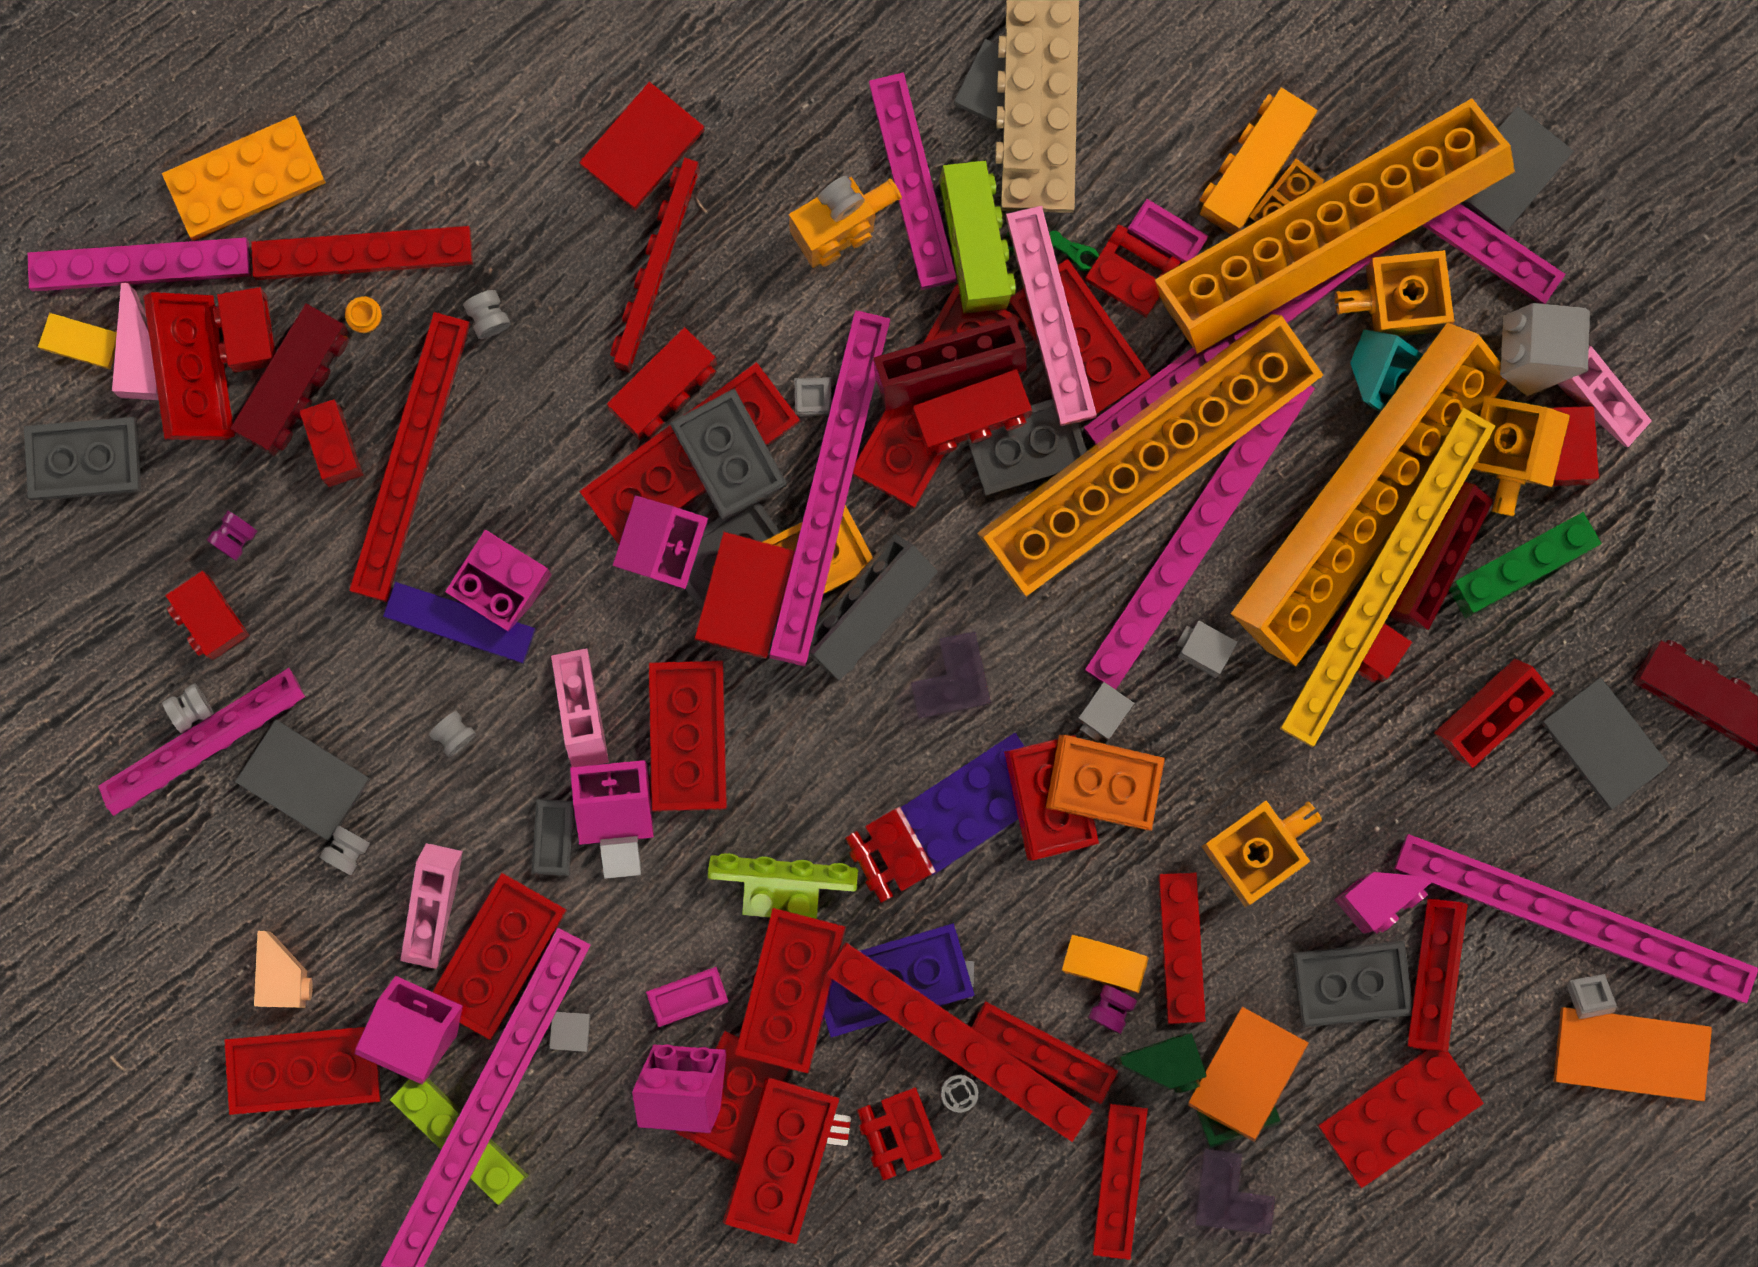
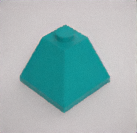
[1350,330,1423,412]

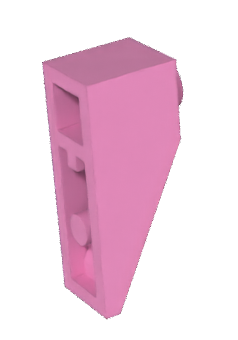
[112,283,159,400]
[1558,346,1652,447]
[551,648,609,767]
[400,843,463,969]

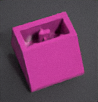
[612,495,708,589]
[445,530,552,632]
[570,760,654,845]
[1334,872,1432,934]
[355,976,463,1085]
[632,1044,726,1133]

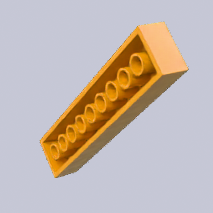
[1155,98,1515,354]
[977,314,1324,597]
[1231,322,1507,666]

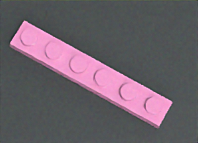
[1006,206,1097,427]

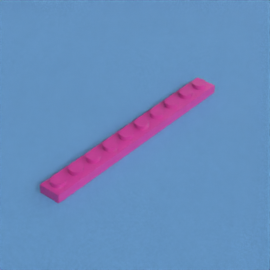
[1083,241,1396,445]
[769,310,890,667]
[1084,385,1315,690]
[1393,834,1758,1003]
[380,928,591,1267]

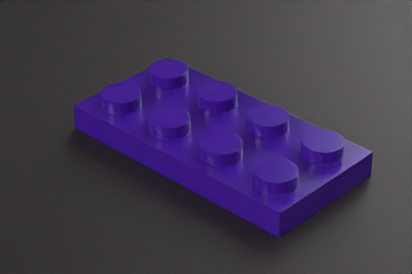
[901,733,1024,876]
[824,923,975,1037]

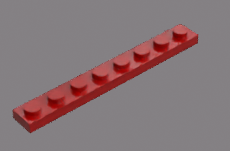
[349,312,471,602]
[824,942,1093,1142]

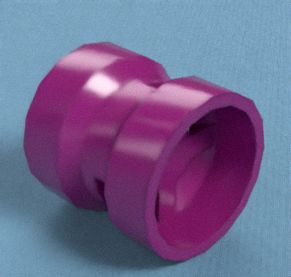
[206,510,258,562]
[1088,984,1137,1035]

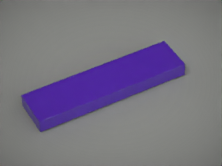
[383,582,536,664]

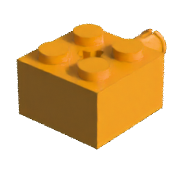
[789,176,902,268]
[1335,250,1454,336]
[1472,396,1570,517]
[1201,801,1322,907]

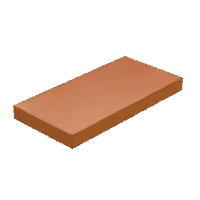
[1553,1007,1712,1101]

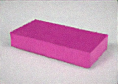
[1128,199,1209,264]
[646,967,729,1027]

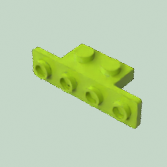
[708,853,858,919]

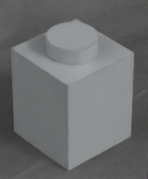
[1176,621,1237,678]
[1076,682,1134,742]

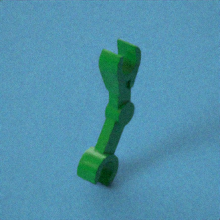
[1006,231,1099,273]

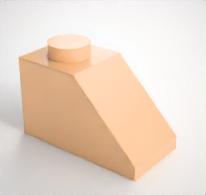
[254,931,313,1008]

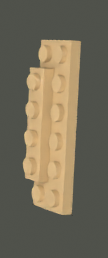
[995,0,1079,213]

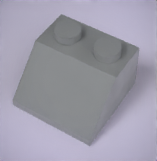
[1500,303,1590,396]

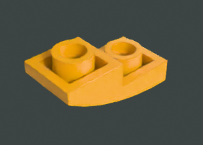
[1249,158,1325,222]
[1062,935,1149,994]

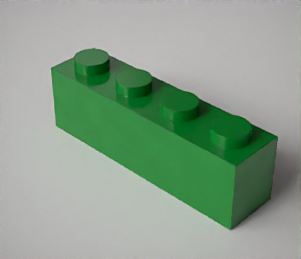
[1449,512,1602,619]

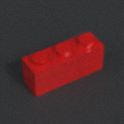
[607,327,717,441]
[912,369,1032,455]
[1434,659,1554,768]

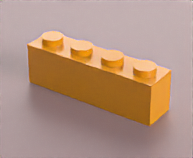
[1199,87,1318,235]

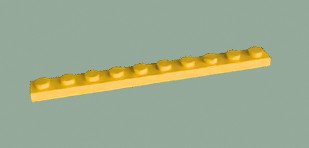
[1280,408,1496,747]

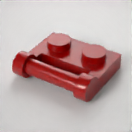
[1085,224,1181,318]

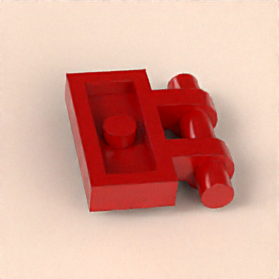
[845,807,936,903]
[856,1087,942,1181]

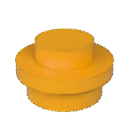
[345,296,382,333]

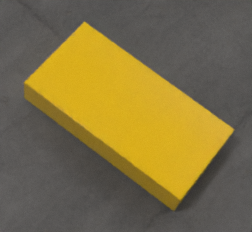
[38,313,117,370]

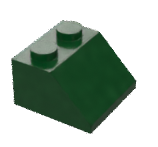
[1114,1033,1207,1093]

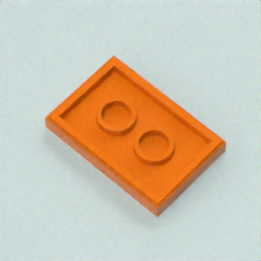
[1046,735,1165,831]
[1188,1007,1309,1142]

